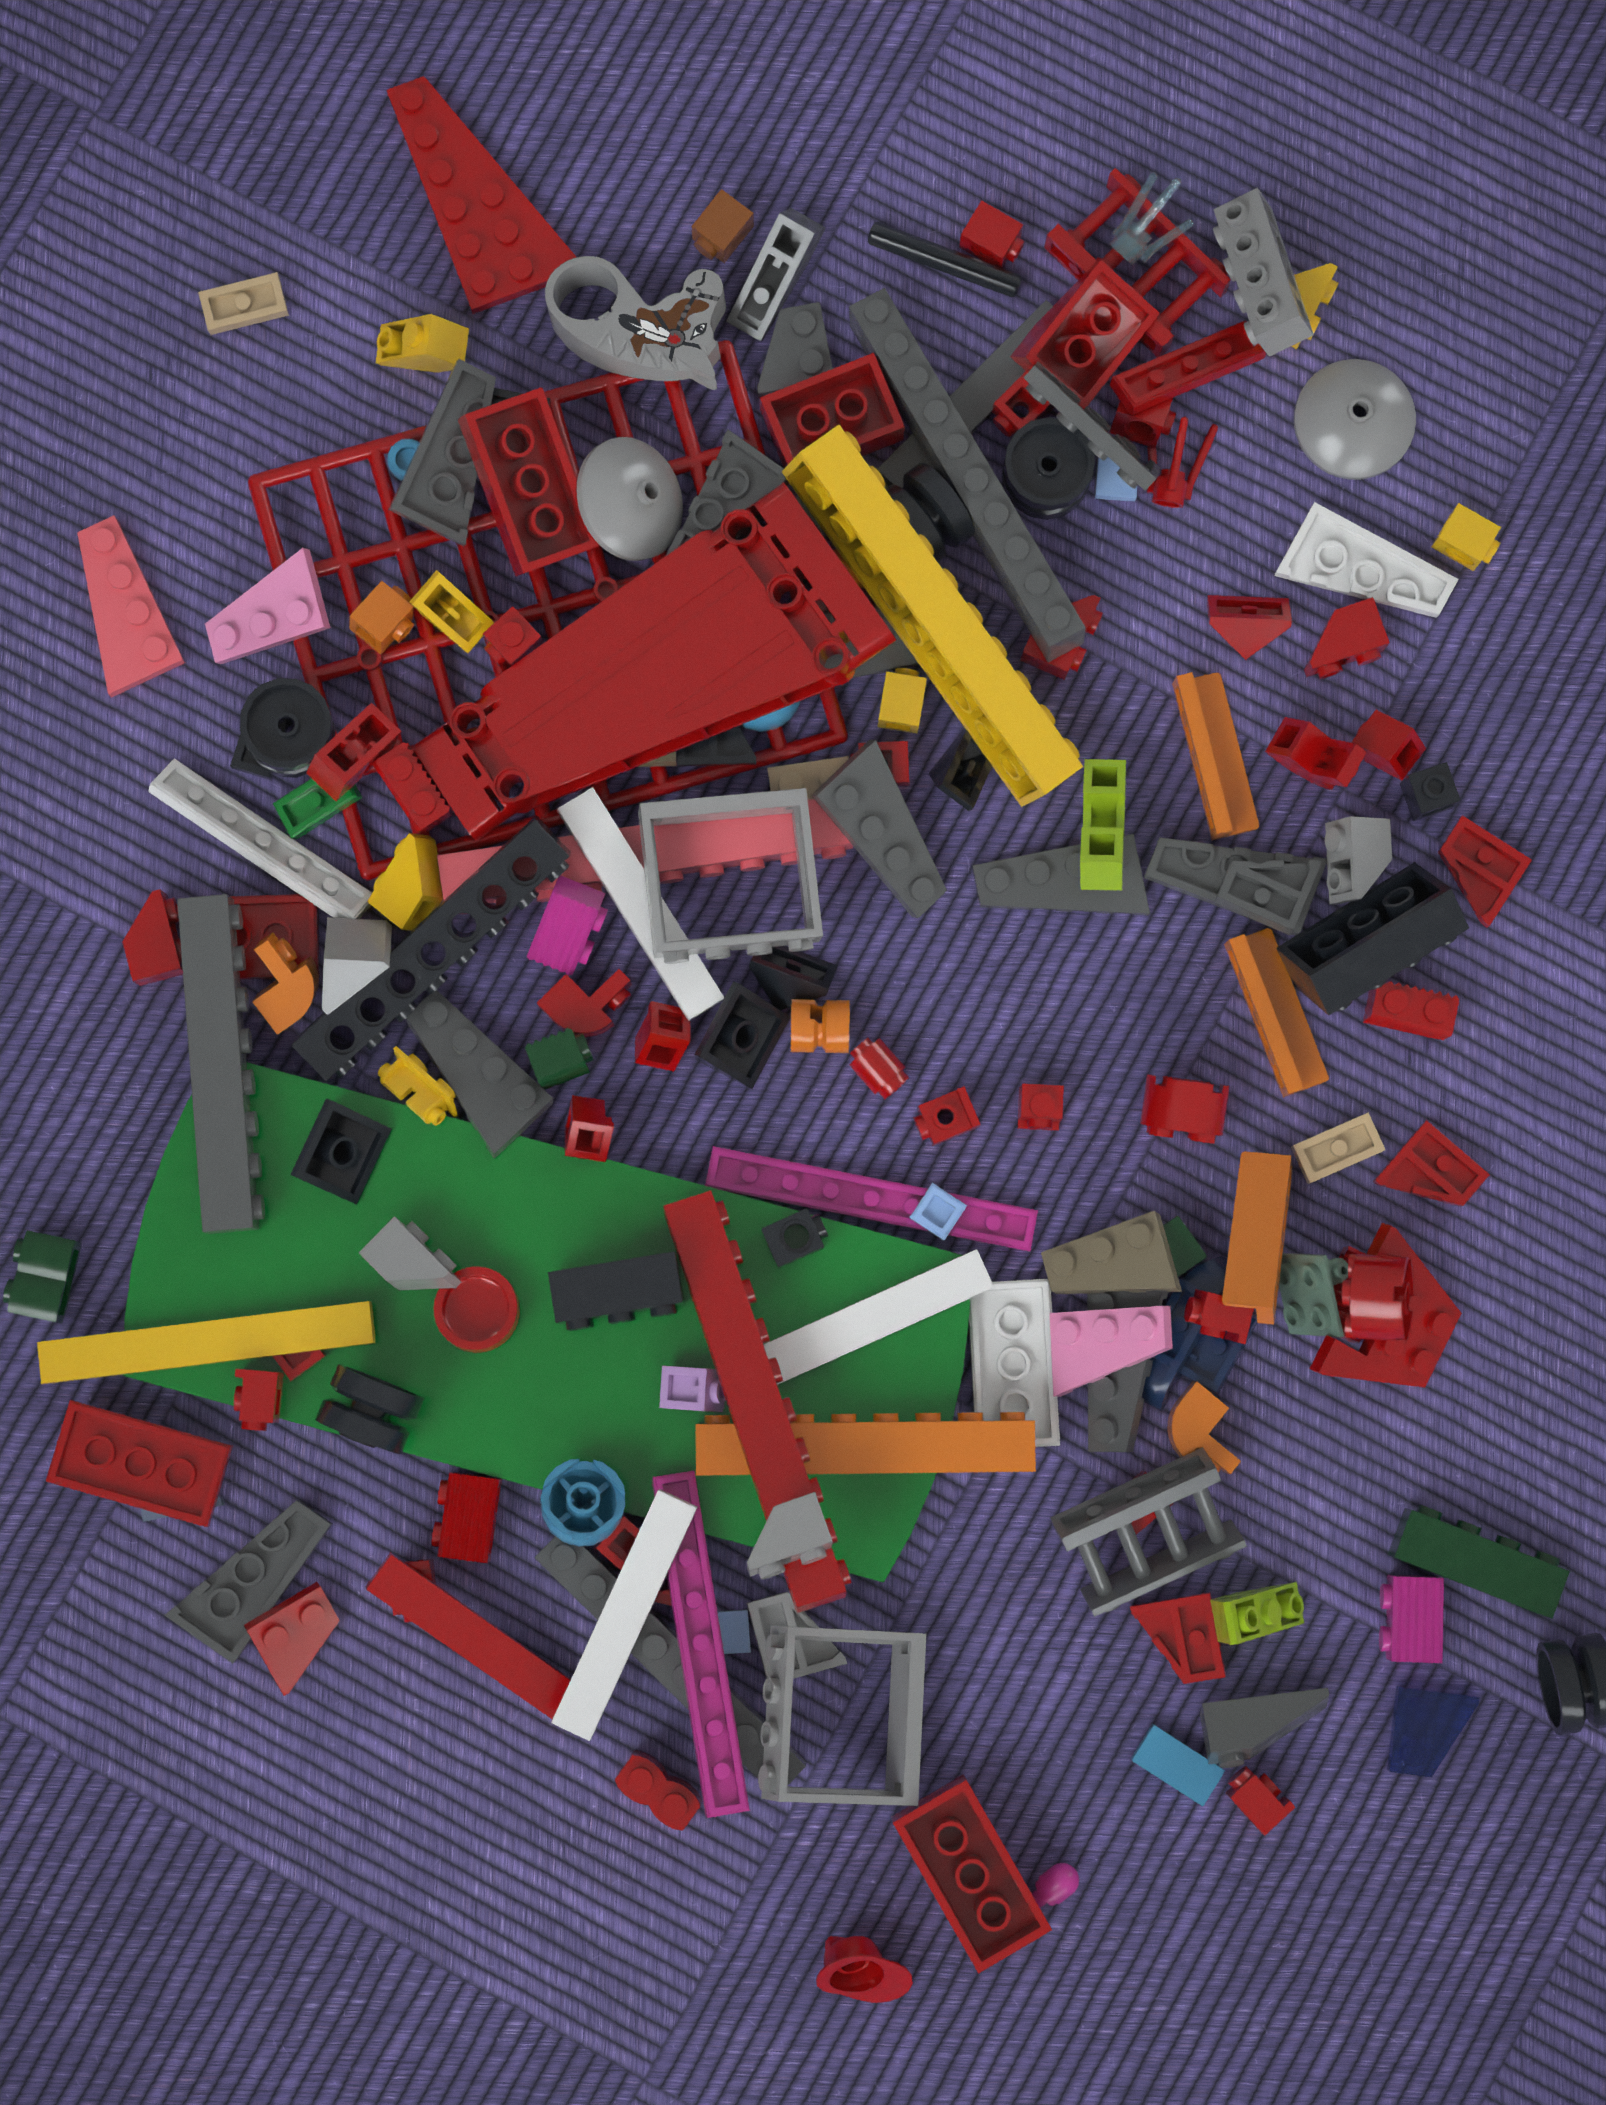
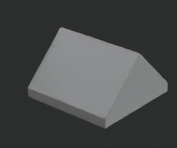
[322,917,392,1015]

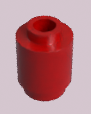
[849,1037,909,1100]

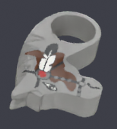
[545,256,726,390]

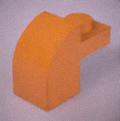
[252,932,319,1035]
[1167,1381,1241,1474]

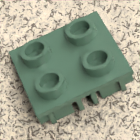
[1279,1253,1348,1338]

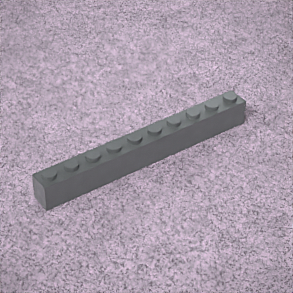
[849,288,1086,662]

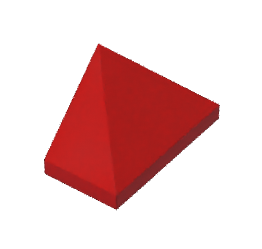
[1207,595,1292,660]

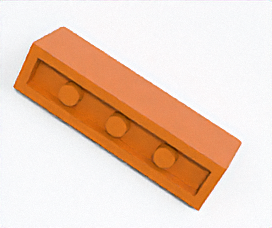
[1172,672,1259,840]
[1224,928,1329,1098]
[1222,1151,1293,1325]

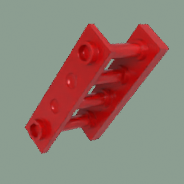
[1044,168,1231,357]

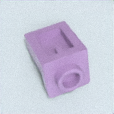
[659,1366,726,1412]

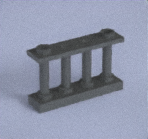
[1050,1447,1247,1617]

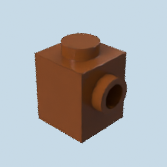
[691,189,754,264]

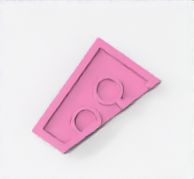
[205,548,330,664]
[1049,1306,1173,1397]

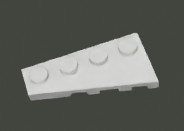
[1274,502,1459,618]

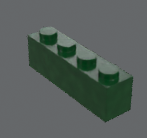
[1387,1504,1570,1619]

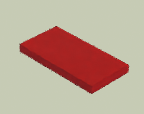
[46,1400,233,1527]

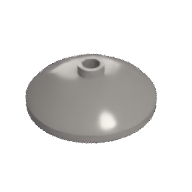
[1294,359,1416,480]
[576,437,683,561]

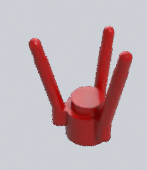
[1146,416,1218,508]

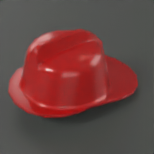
[816,1936,913,2003]

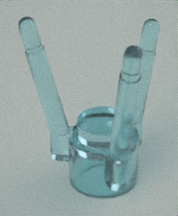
[1109,172,1194,266]

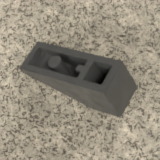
[726,208,826,341]
[1200,1688,1329,1768]

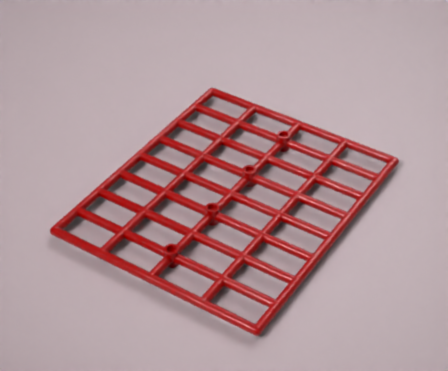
[248,340,848,880]

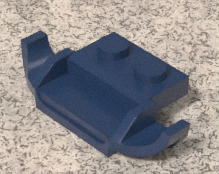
[1142,1256,1257,1411]

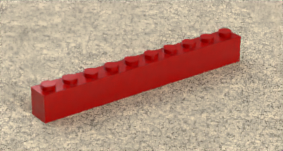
[663,1190,852,1613]

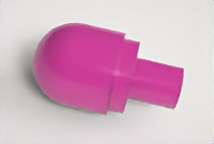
[1032,1863,1079,1908]

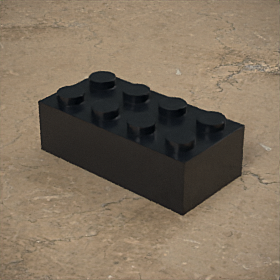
[1276,862,1469,1015]

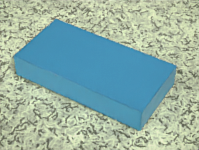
[1131,1723,1225,1806]

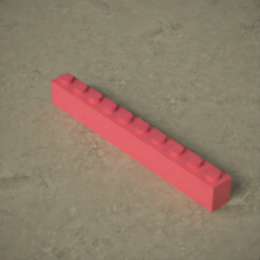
[437,799,853,914]

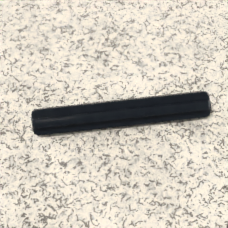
[868,222,1022,297]

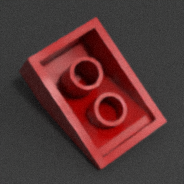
[1010,260,1160,409]

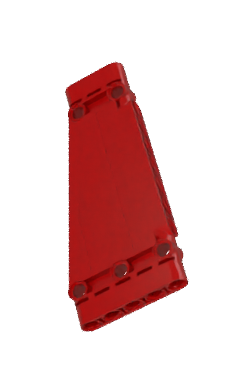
[412,482,896,841]

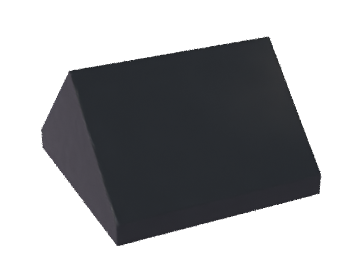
[694,981,790,1089]
[290,1098,392,1205]

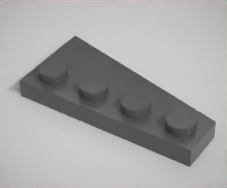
[388,359,496,546]
[1023,361,1161,491]
[666,429,790,556]
[811,740,947,918]
[972,834,1150,916]
[1144,837,1327,936]
[406,990,553,1159]
[1087,1290,1168,1452]

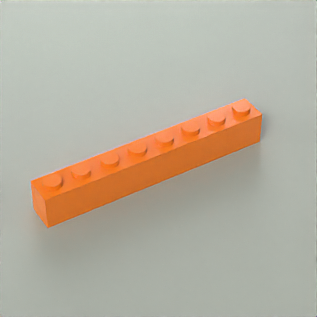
[696,1412,1036,1476]

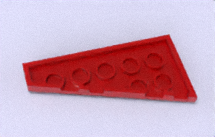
[386,76,577,314]

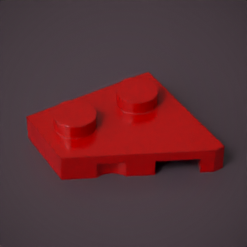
[1373,1120,1490,1207]
[1130,1592,1226,1684]

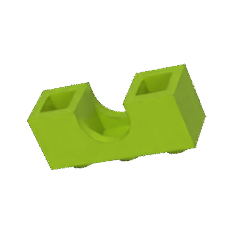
[1080,759,1126,891]

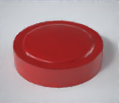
[434,1266,520,1353]

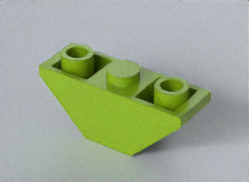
[1210,1582,1304,1645]

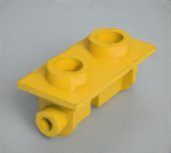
[378,1046,458,1126]

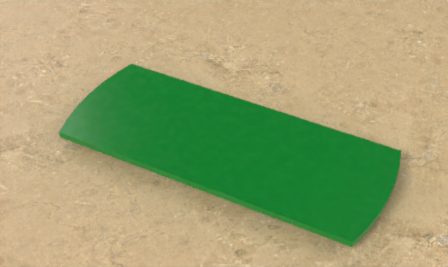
[123,1062,970,1582]

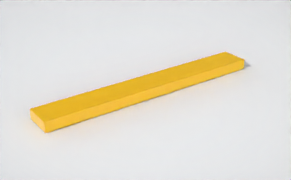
[37,1301,376,1384]

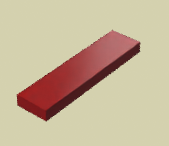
[1109,320,1266,416]

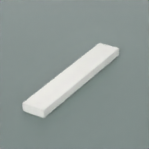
[148,758,372,919]
[557,787,724,1021]
[764,1249,994,1385]
[551,1489,698,1741]

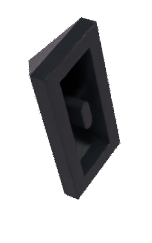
[929,728,992,811]
[749,946,838,1010]

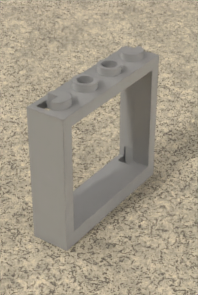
[638,788,823,964]
[758,1625,926,1806]

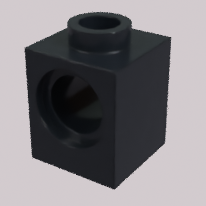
[1399,762,1461,821]
[761,1208,828,1269]

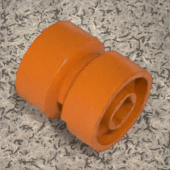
[791,999,850,1053]

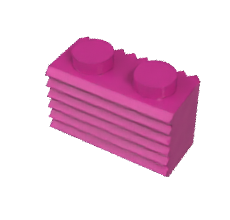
[527,875,608,976]
[1379,1574,1444,1663]

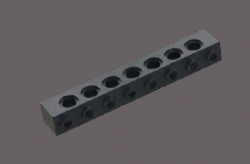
[292,815,571,1081]

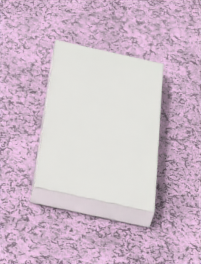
[969,1279,1060,1447]

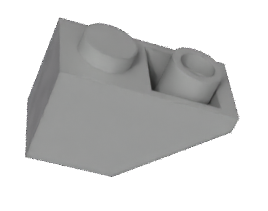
[1325,816,1392,905]
[359,1216,461,1290]
[747,1492,833,1579]

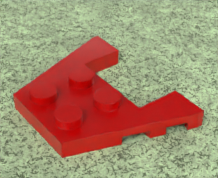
[1309,1223,1462,1388]

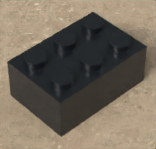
[548,1252,685,1331]

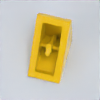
[410,570,495,653]

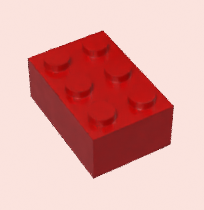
[760,353,905,469]

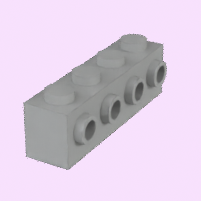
[1213,187,1314,357]

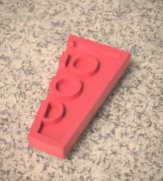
[77,515,185,698]

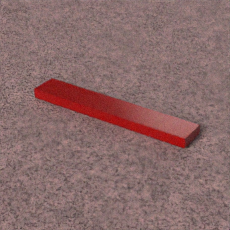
[365,1552,571,1720]

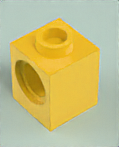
[1431,503,1501,571]
[878,668,927,734]

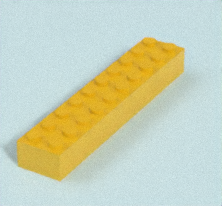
[782,425,1083,807]

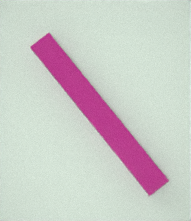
[705,1146,1038,1252]
[652,1471,750,1818]

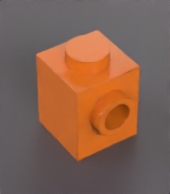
[349,581,414,655]

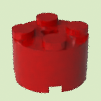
[1140,1074,1230,1144]
[1342,1254,1414,1341]

